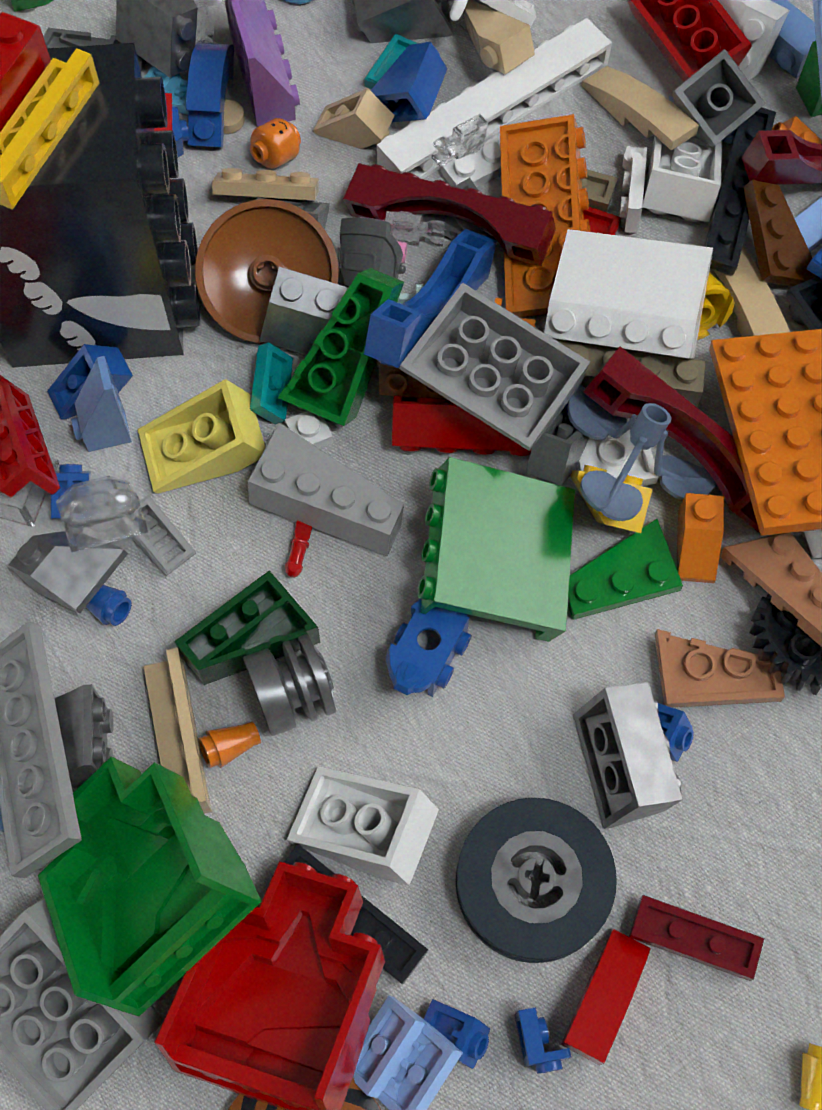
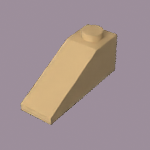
[463,0,535,74]

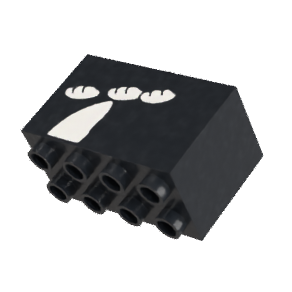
[0,43,200,368]

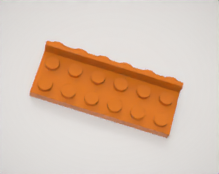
[500,114,590,318]

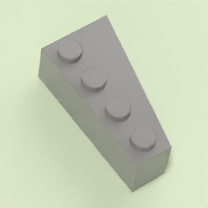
[248,423,404,556]

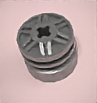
[243,634,336,736]

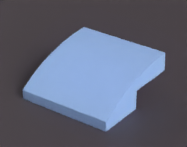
[353,995,463,1110]

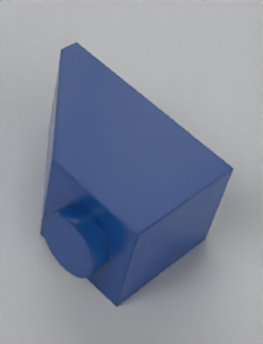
[47,344,133,419]

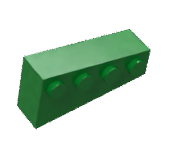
[278,268,404,426]

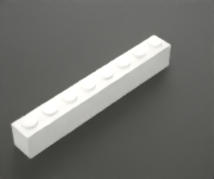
[377,18,612,179]

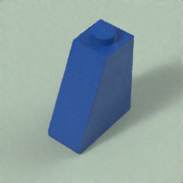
[371,41,448,123]

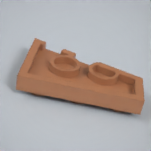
[655,629,785,708]

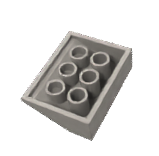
[399,283,590,450]
[0,898,164,1110]

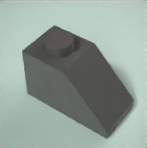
[526,411,590,486]

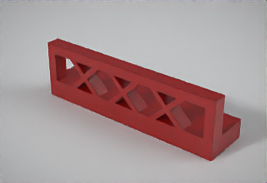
[0,375,60,498]

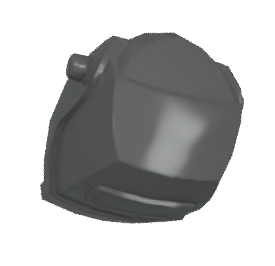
[339,217,406,287]

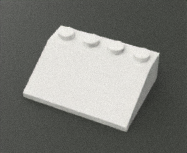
[544,229,713,359]

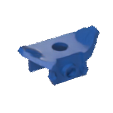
[385,598,472,697]

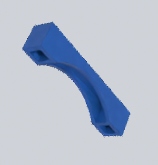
[364,229,497,368]

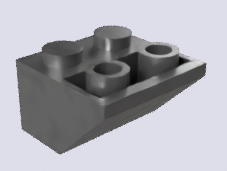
[55,684,114,788]

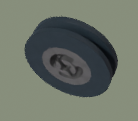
[455,798,617,963]

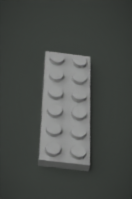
[0,622,82,878]

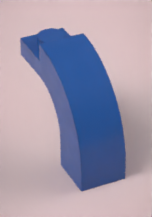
[186,42,234,147]

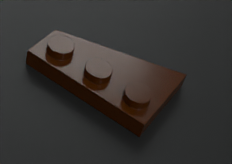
[743,180,817,286]

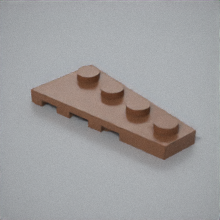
[721,533,822,647]

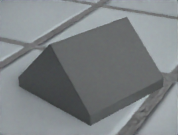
[672,49,766,147]

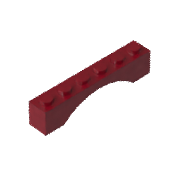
[742,130,822,185]
[343,163,556,266]
[583,346,760,533]

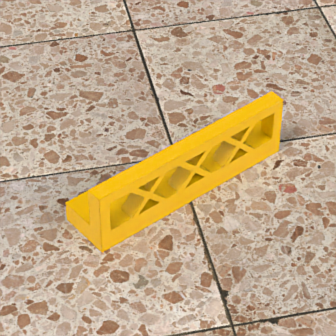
[0,48,100,210]

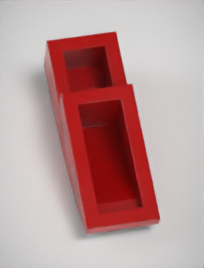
[560,929,651,1066]

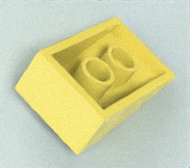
[137,379,266,494]

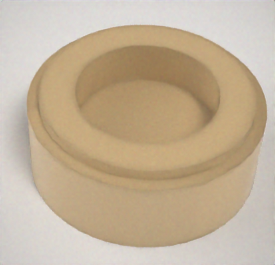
[224,99,245,134]

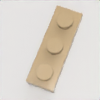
[212,168,319,200]

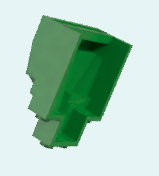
[38,756,262,1017]

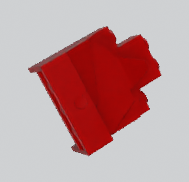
[154,861,385,1110]

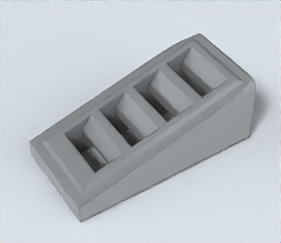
[118,494,196,576]

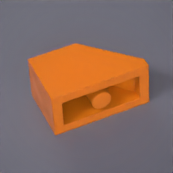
[677,493,724,583]

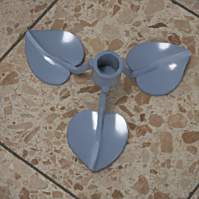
[568,384,718,521]

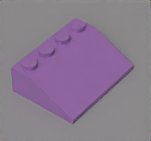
[225,0,300,127]

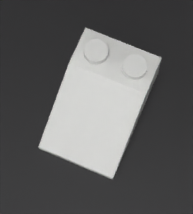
[718,0,790,81]
[642,136,722,222]
[287,766,439,885]

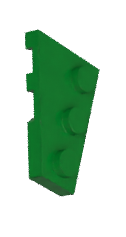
[568,519,683,620]

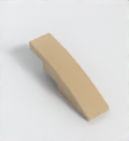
[581,66,699,150]
[714,247,790,337]

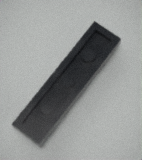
[272,844,429,985]

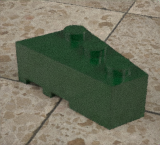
[174,570,321,685]

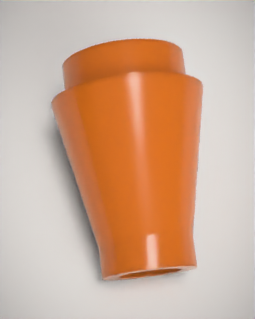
[198,721,261,768]

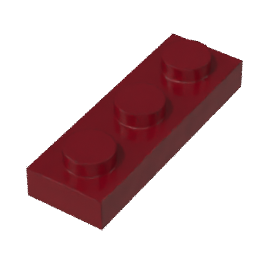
[629,895,765,981]

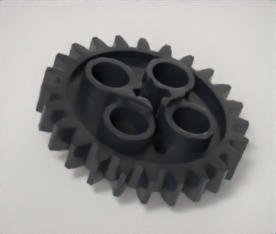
[749,593,822,695]

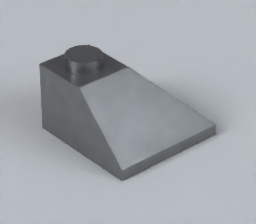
[8,529,128,614]

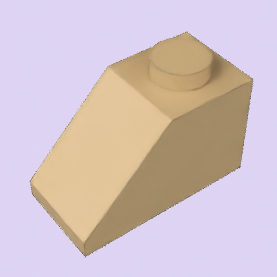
[313,88,395,149]

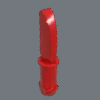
[285,520,312,578]

